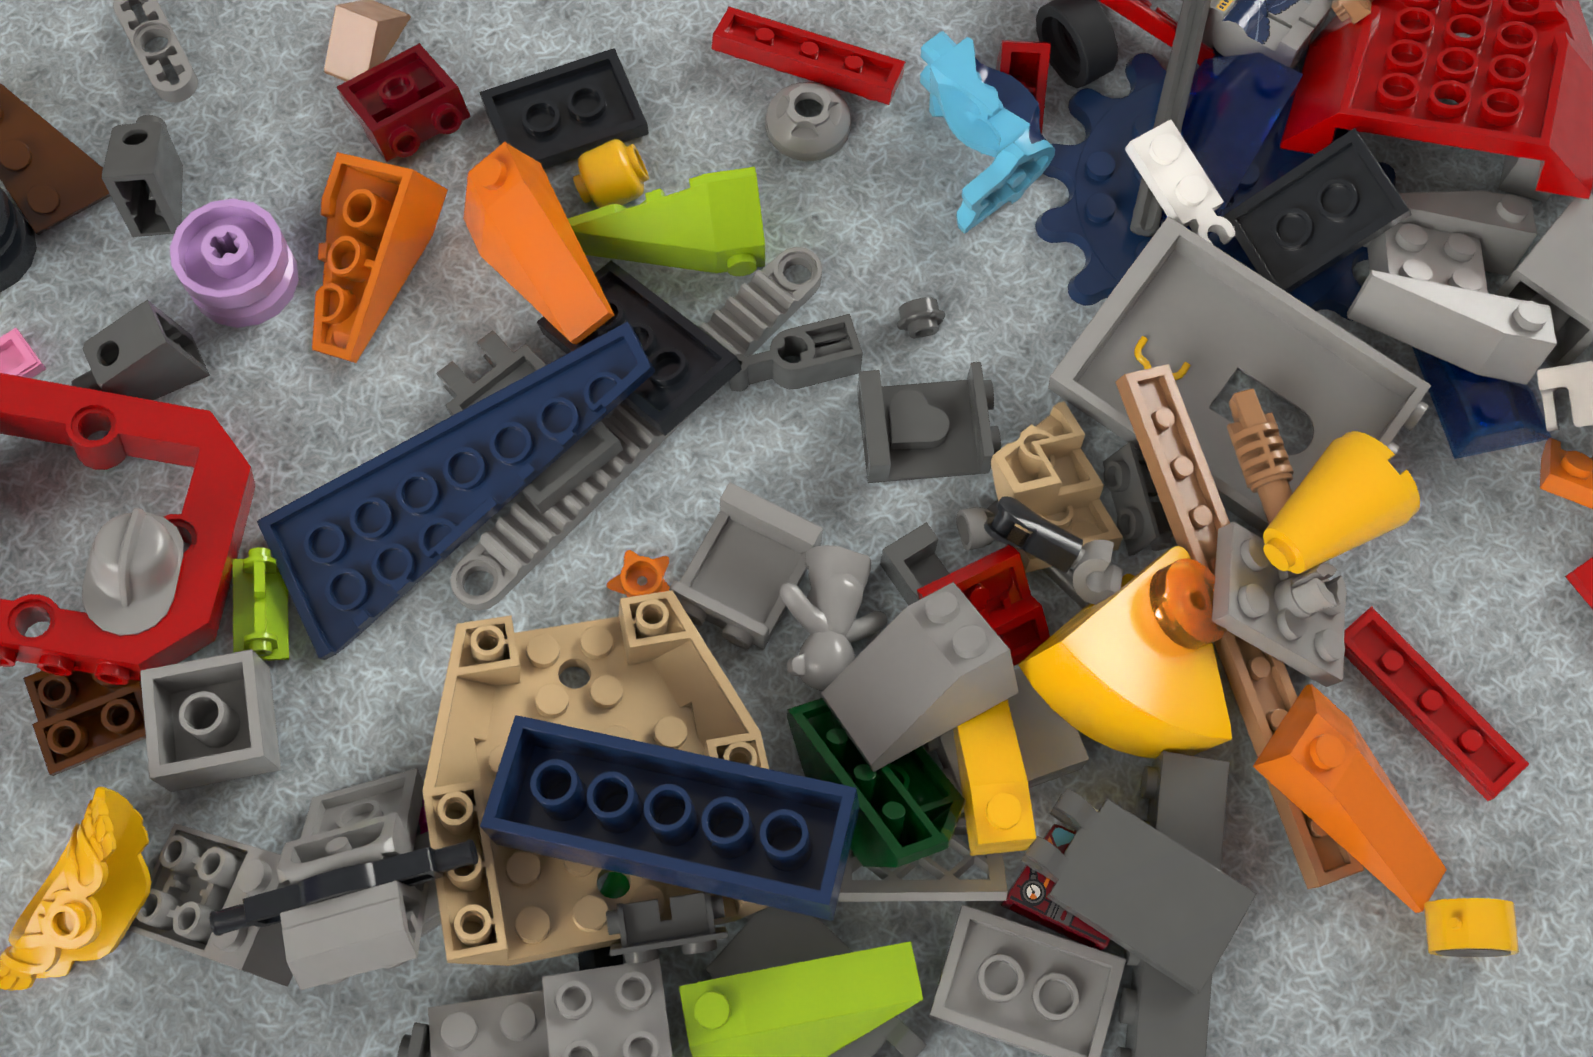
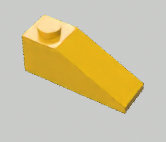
[953,699,1036,856]

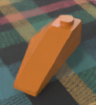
[463,142,614,345]

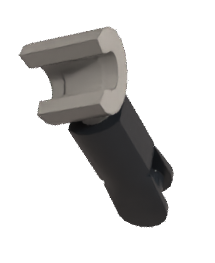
[984,496,1124,605]

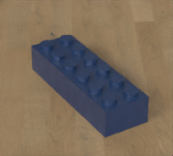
[480,715,859,921]

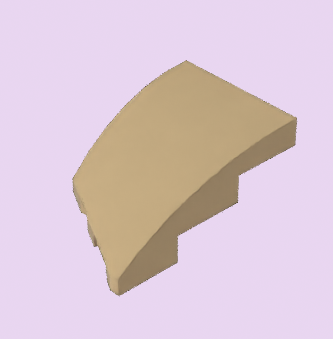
[991,401,1123,573]

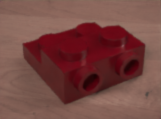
[336,43,471,162]

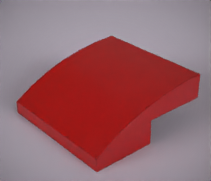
[917,545,1050,666]

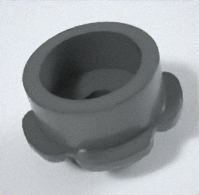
[897,297,945,339]

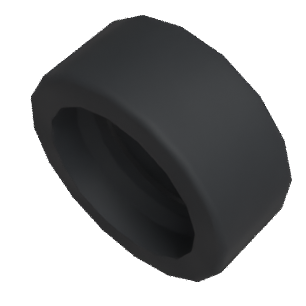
[1036,0,1118,88]

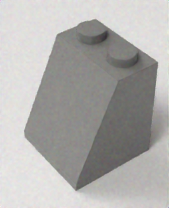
[1495,195,1593,367]

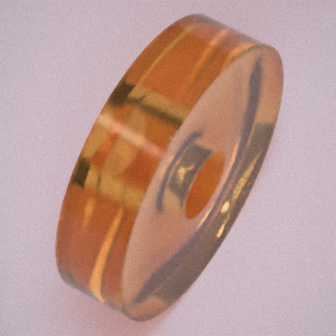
[1149,558,1227,649]

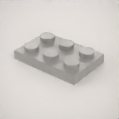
[928,905,1126,1057]

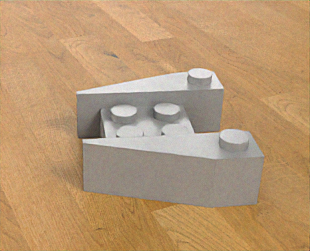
[1347,190,1557,385]

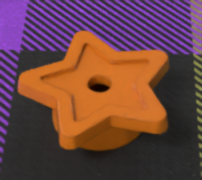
[607,550,670,597]

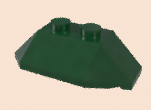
[787,698,965,868]

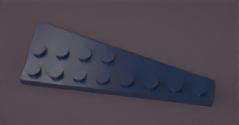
[257,322,655,660]

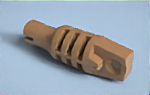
[1227,388,1294,524]

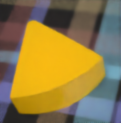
[1019,546,1232,759]

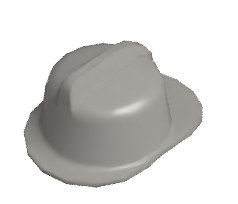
[82,508,184,635]

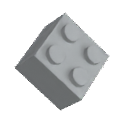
[140,649,281,792]

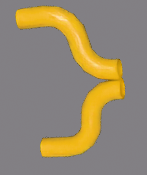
[1134,336,1191,380]

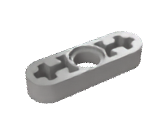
[113,0,198,102]

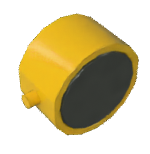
[1424,898,1519,957]

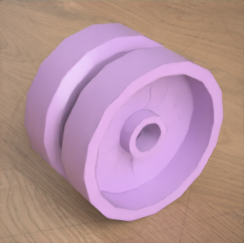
[170,199,299,328]

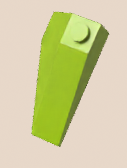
[568,166,765,276]
[679,941,924,1057]

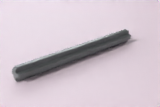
[1130,0,1211,237]

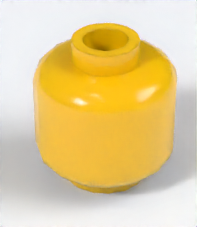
[573,139,649,208]

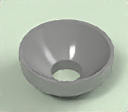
[765,82,851,161]

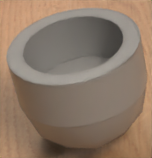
[956,507,995,551]

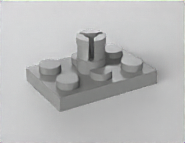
[1212,522,1347,687]

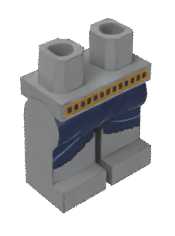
[1202,0,1332,87]

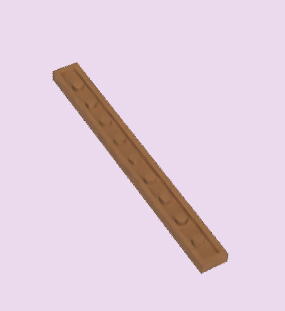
[1115,364,1364,889]

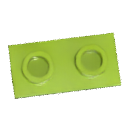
[232,547,289,661]

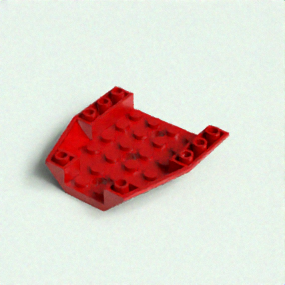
[1280,0,1593,199]

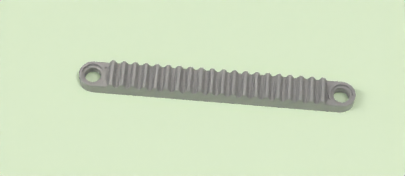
[450,247,822,611]

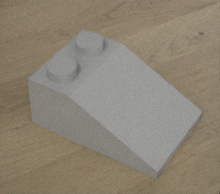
[821,582,1019,772]

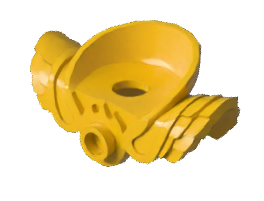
[0,786,151,991]

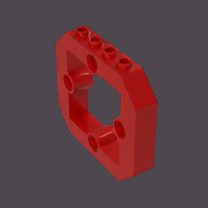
[0,373,255,685]

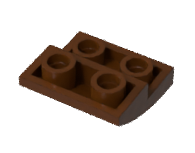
[23,670,146,776]

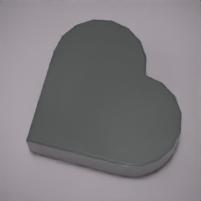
[888,388,950,450]

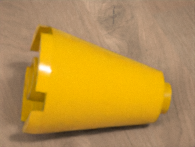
[1263,431,1420,574]

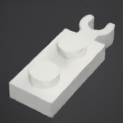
[1125,119,1235,245]

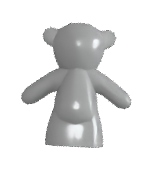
[780,545,887,691]

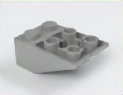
[128,823,293,987]

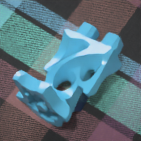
[920,31,1055,234]

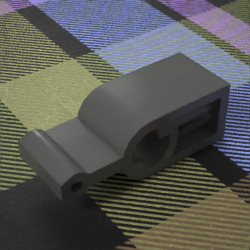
[728,314,863,392]

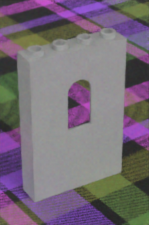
[1048,216,1432,533]

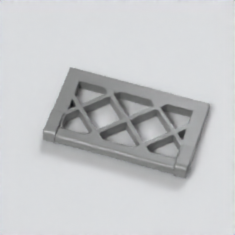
[838,817,1008,902]

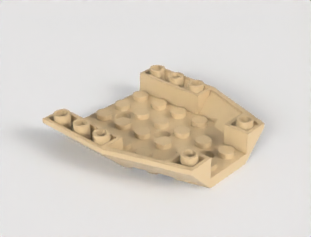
[422,590,769,966]

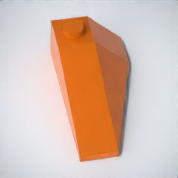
[312,152,448,363]
[1253,684,1447,913]

